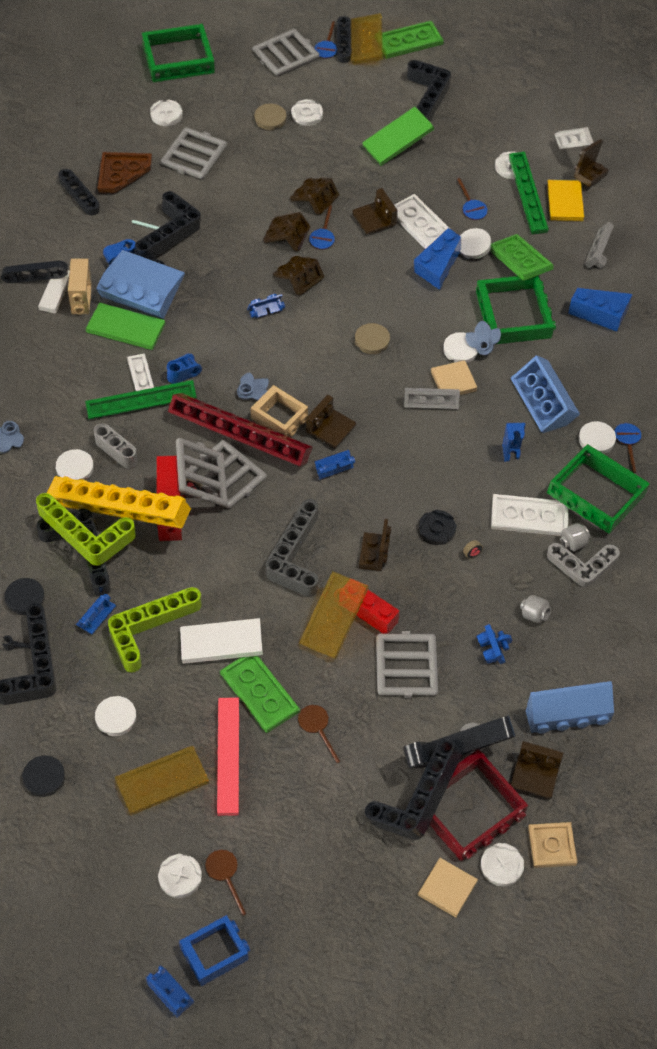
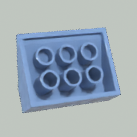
[96,250,185,320]

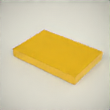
[547,180,584,221]

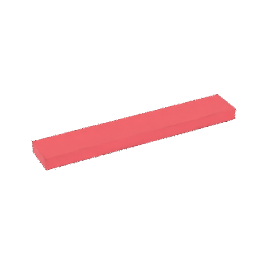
[217,698,239,816]

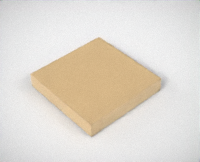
[431,360,477,395]
[528,822,577,868]
[418,858,478,917]

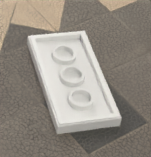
[394,194,449,249]
[491,494,568,536]
[180,618,263,664]

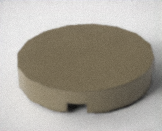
[254,104,287,130]
[355,323,390,354]

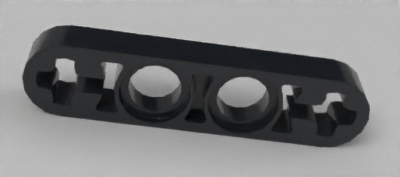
[337,16,351,63]
[58,169,100,215]
[1,260,68,283]

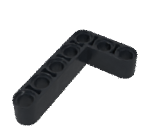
[407,60,451,122]
[135,191,201,260]
[36,508,111,597]
[0,602,56,705]
[403,716,516,769]
[365,738,462,840]

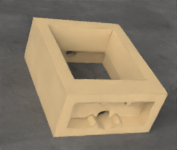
[68,259,92,315]
[251,385,308,437]

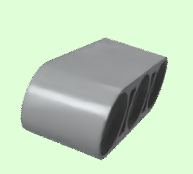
[94,423,138,469]

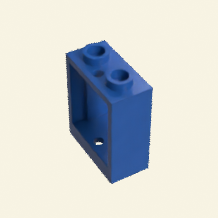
[179,915,250,986]

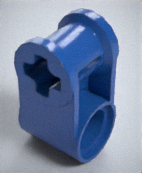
[103,239,135,266]
[167,353,202,384]

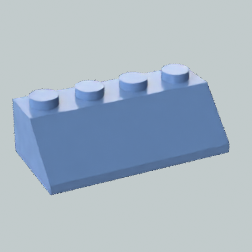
[511,355,580,433]
[526,681,614,734]

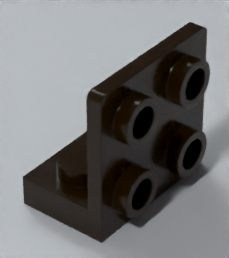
[573,139,609,187]
[290,177,340,215]
[352,188,398,235]
[263,212,311,251]
[273,256,325,295]
[306,394,356,448]
[359,519,391,571]
[511,741,564,799]

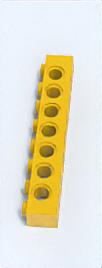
[47,476,191,529]

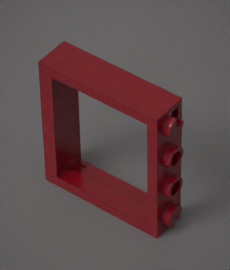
[420,750,528,861]

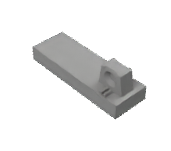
[584,222,614,269]
[404,388,460,409]

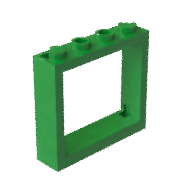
[142,24,215,83]
[476,275,556,345]
[547,444,650,534]

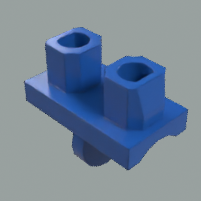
[477,624,512,664]

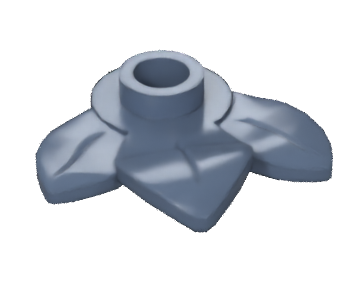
[466,321,501,355]
[237,373,269,401]
[0,421,24,454]

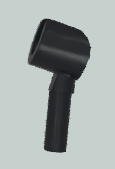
[2,635,31,651]

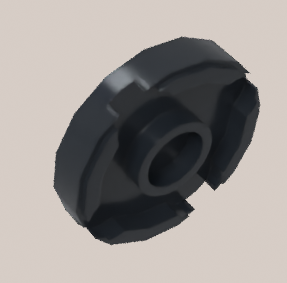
[418,510,457,545]
[5,578,45,615]
[22,755,65,797]

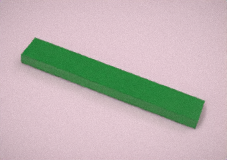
[509,152,549,235]
[85,380,197,419]

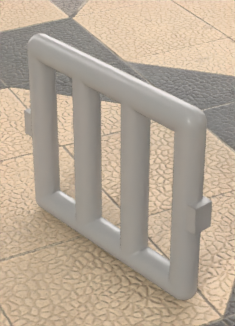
[252,29,320,76]
[160,127,227,179]
[176,438,228,507]
[186,440,267,509]
[376,631,438,698]

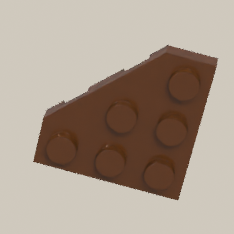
[98,152,152,193]

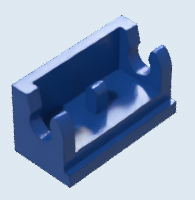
[502,423,525,462]
[146,966,194,1018]

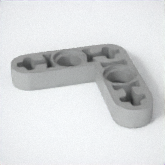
[547,543,620,587]

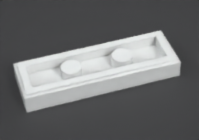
[555,127,593,149]
[38,270,70,313]
[127,354,154,391]

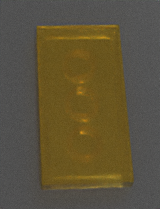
[351,13,383,65]
[299,571,369,659]
[115,745,209,816]

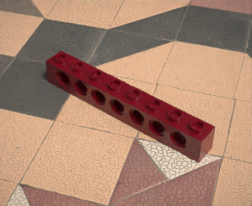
[168,393,313,466]

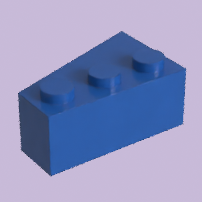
[414,228,461,290]
[568,288,632,331]

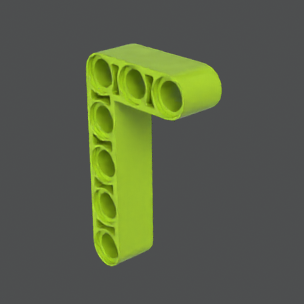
[36,493,136,566]
[108,587,202,673]

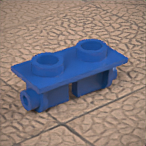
[247,294,285,318]
[314,450,355,479]
[76,594,116,635]

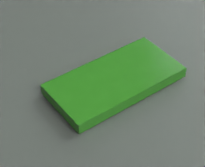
[375,21,444,59]
[362,107,434,166]
[490,234,553,281]
[86,303,165,350]
[220,656,300,734]

